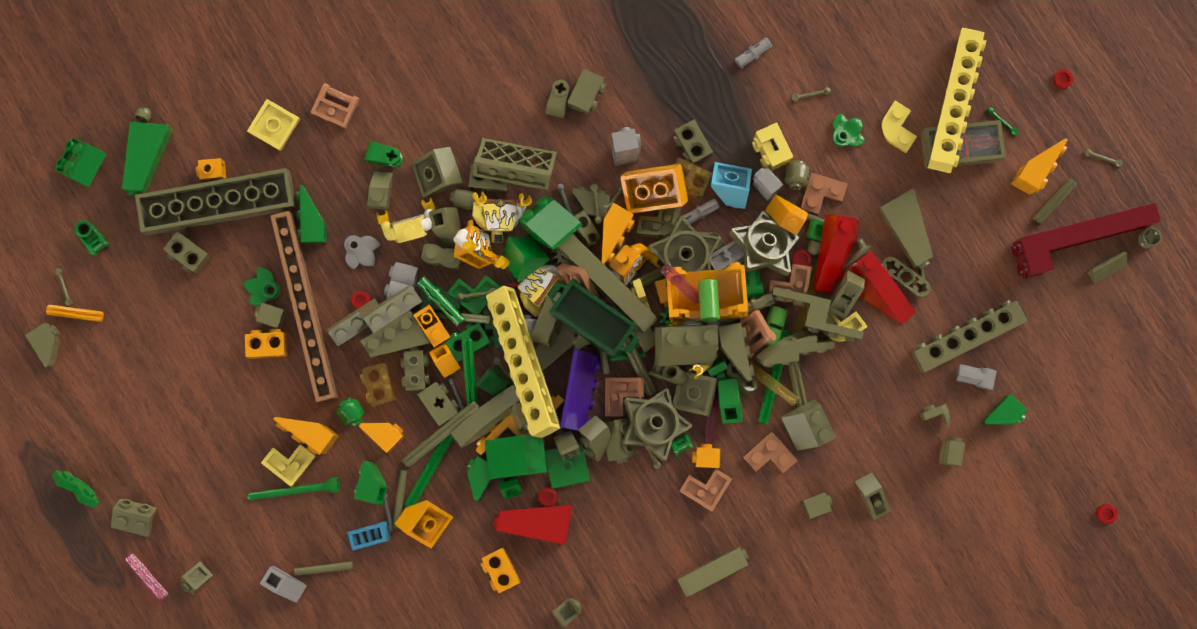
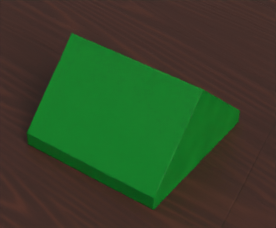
[502,236,550,282]

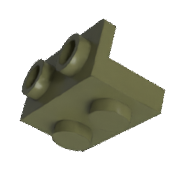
[111,499,157,537]

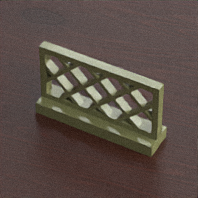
[473,138,557,190]

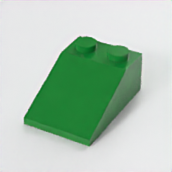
[518,196,582,250]
[485,434,547,479]

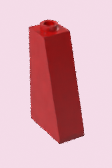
[493,505,573,545]

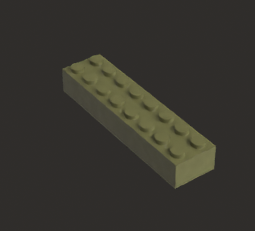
[135,168,297,236]

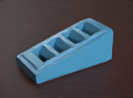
[347,521,392,551]

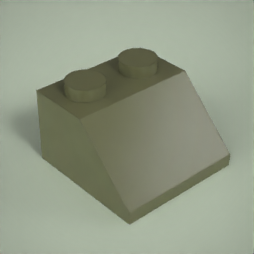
[411,147,463,198]
[781,399,836,451]

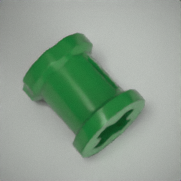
[671,433,694,457]

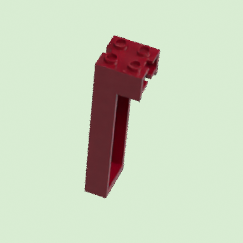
[1011,203,1161,279]

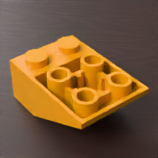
[1010,139,1067,195]
[602,203,635,266]
[273,417,339,455]

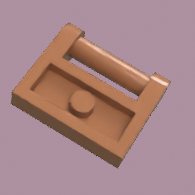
[310,83,360,129]
[556,263,600,299]
[739,310,776,359]

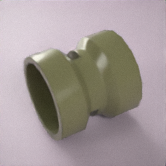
[1137,227,1162,249]

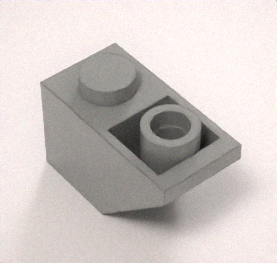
[260,566,307,603]

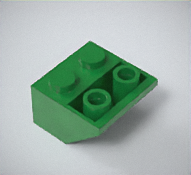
[54,137,106,187]

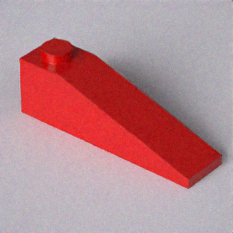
[813,214,860,293]

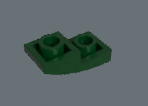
[481,310,503,350]

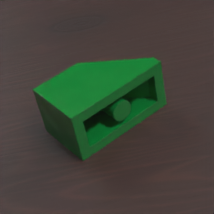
[981,394,1027,425]
[467,456,492,501]

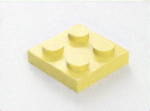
[247,99,300,151]

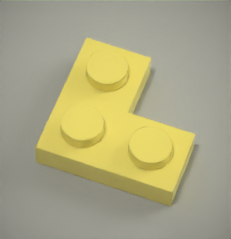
[261,444,316,487]

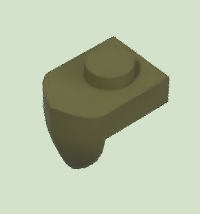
[920,404,950,428]
[551,598,582,627]

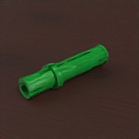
[416,276,465,326]

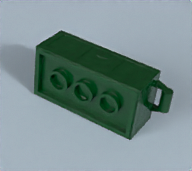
[547,279,640,359]

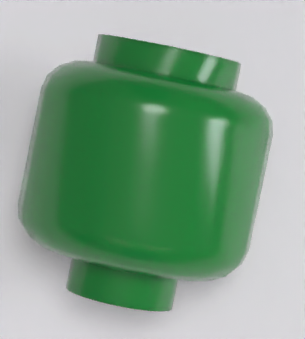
[336,397,364,427]

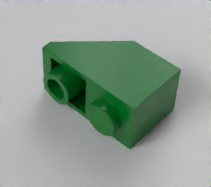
[718,377,743,424]
[354,461,387,505]

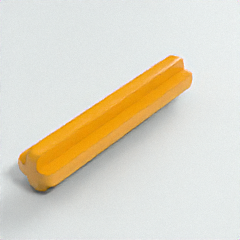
[46,305,104,322]

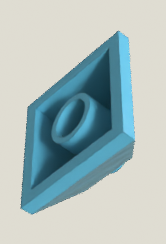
[711,162,752,209]

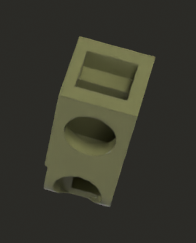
[573,210,600,249]

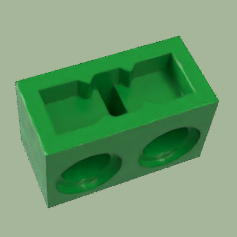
[446,322,491,363]

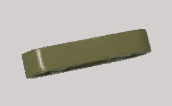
[882,257,931,298]

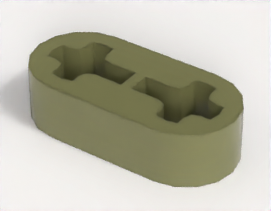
[724,363,757,395]

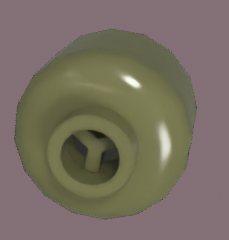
[784,160,810,190]

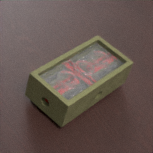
[921,120,1006,170]

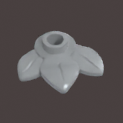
[344,235,380,269]

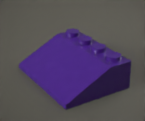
[561,349,601,431]

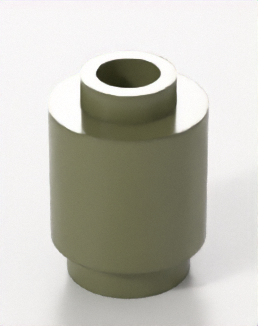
[450,188,479,210]

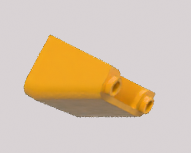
[666,262,748,323]

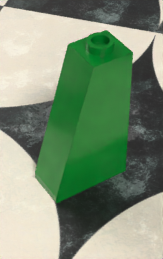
[122,122,172,196]

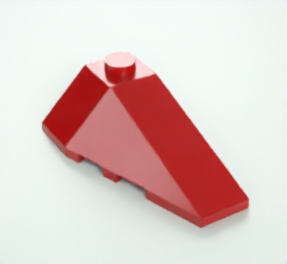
[839,251,916,324]

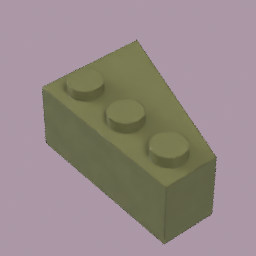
[361,310,431,357]

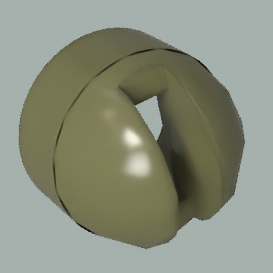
[134,107,151,123]
[807,240,821,256]

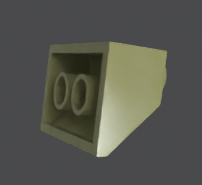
[655,324,718,366]

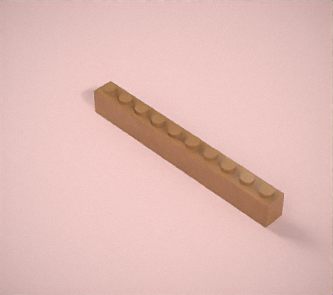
[270,211,338,403]

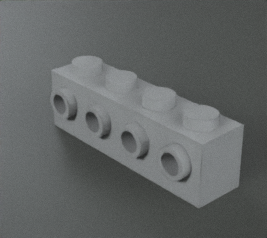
[611,127,642,166]

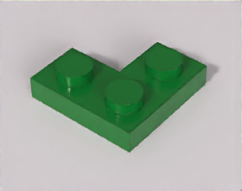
[447,275,500,315]

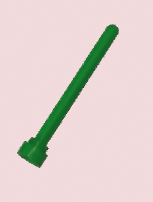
[247,477,340,500]

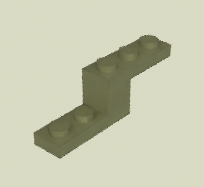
[326,284,422,346]
[771,287,864,342]

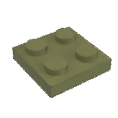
[672,372,718,417]

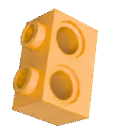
[245,329,288,359]
[480,547,521,593]

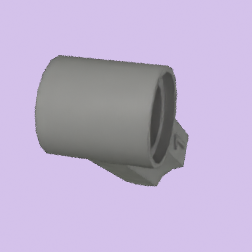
[956,364,997,390]

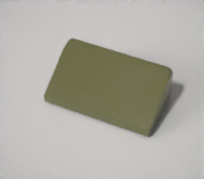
[1087,252,1127,283]

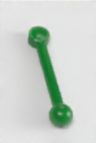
[986,107,1019,136]

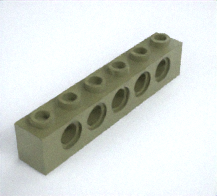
[911,300,1028,374]

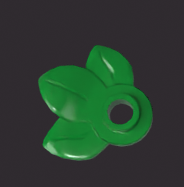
[832,114,865,147]
[243,267,281,306]

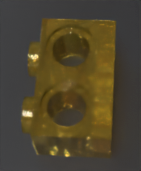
[675,157,713,197]
[360,363,396,407]

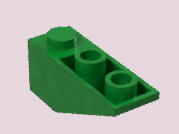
[297,185,327,245]

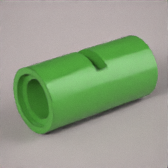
[698,279,720,322]
[760,306,788,346]

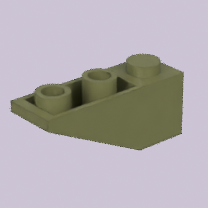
[718,323,754,382]

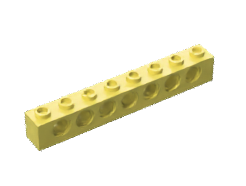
[928,27,986,173]
[486,286,561,438]

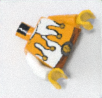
[454,220,510,269]
[609,243,661,287]

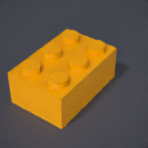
[620,164,688,213]

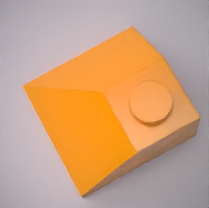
[395,500,453,549]

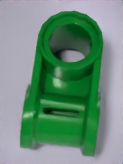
[364,141,403,168]
[74,220,110,257]

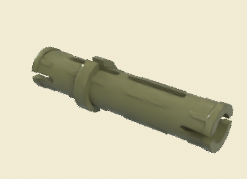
[719,292,775,326]

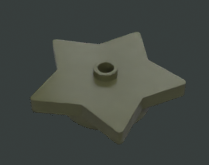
[729,210,799,276]
[648,216,721,287]
[622,388,692,461]

